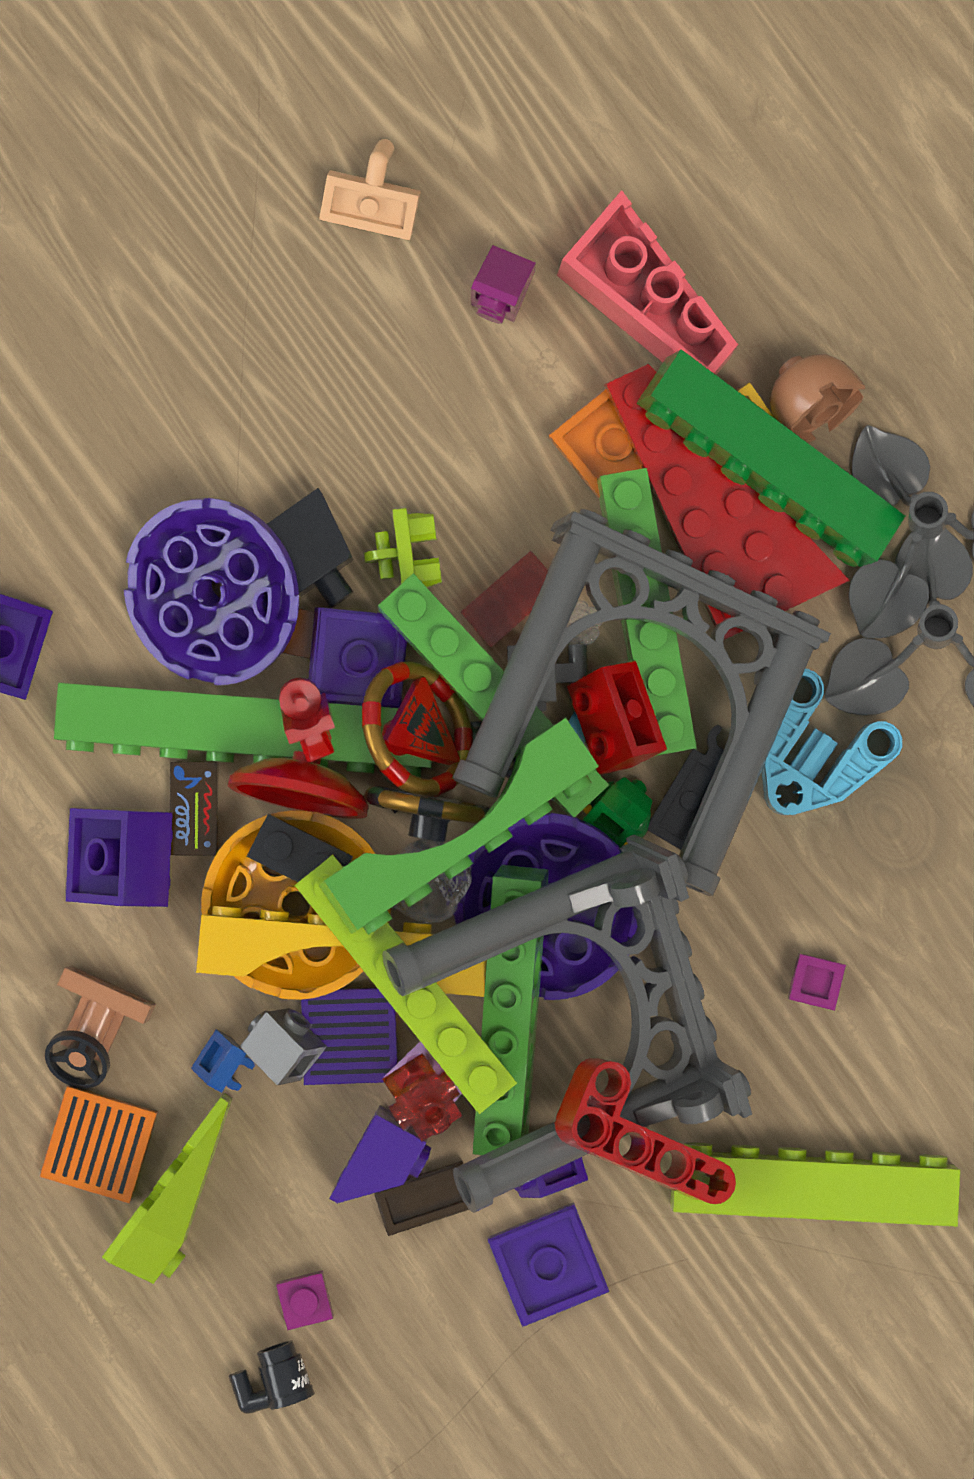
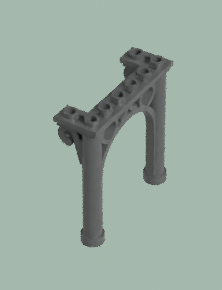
[452,509,831,897]
[382,835,752,1213]

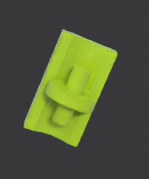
[363,508,442,588]

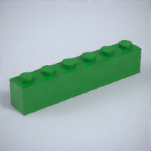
[637,349,906,567]

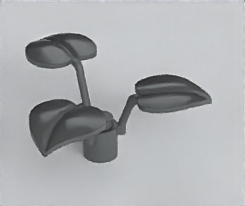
[849,425,974,638]
[825,528,974,715]

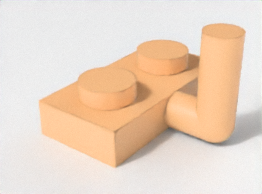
[319,139,421,240]

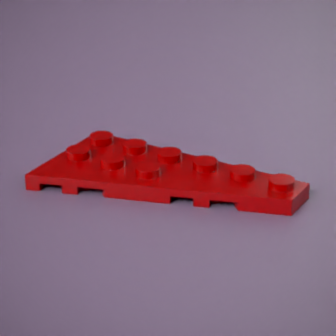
[604,364,850,640]

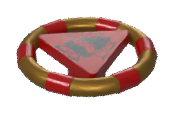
[362,661,473,797]

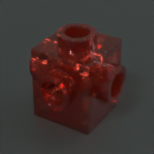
[382,1053,462,1142]

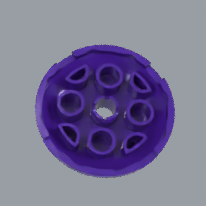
[124,498,299,685]
[454,813,637,1000]

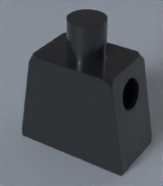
[267,488,354,608]

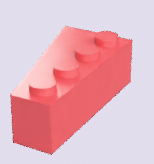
[557,190,738,375]

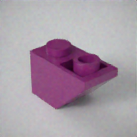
[471,245,536,324]

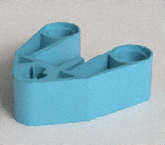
[762,669,902,815]

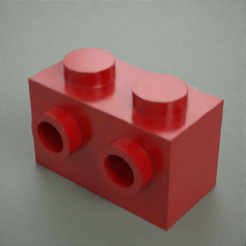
[567,661,667,774]

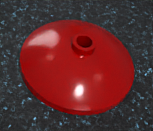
[228,751,369,819]

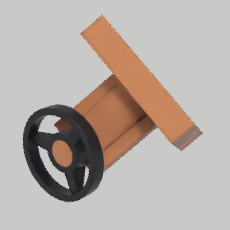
[45,966,156,1089]

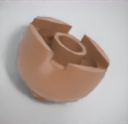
[769,354,865,443]

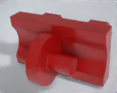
[279,677,335,762]

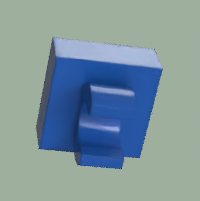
[191,1029,255,1093]

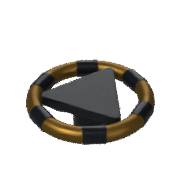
[364,786,491,842]

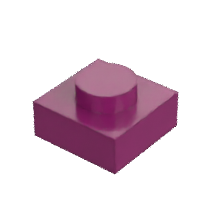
[787,953,846,1011]
[276,1270,334,1331]

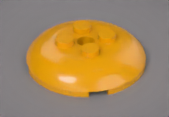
[201,810,391,1000]

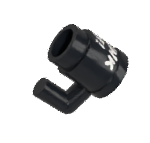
[229,1340,315,1414]

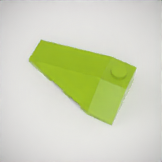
[102,1093,232,1284]

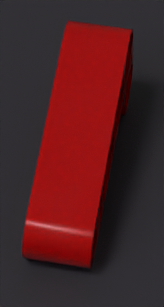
[555,1057,736,1205]

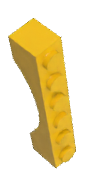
[196,906,487,997]

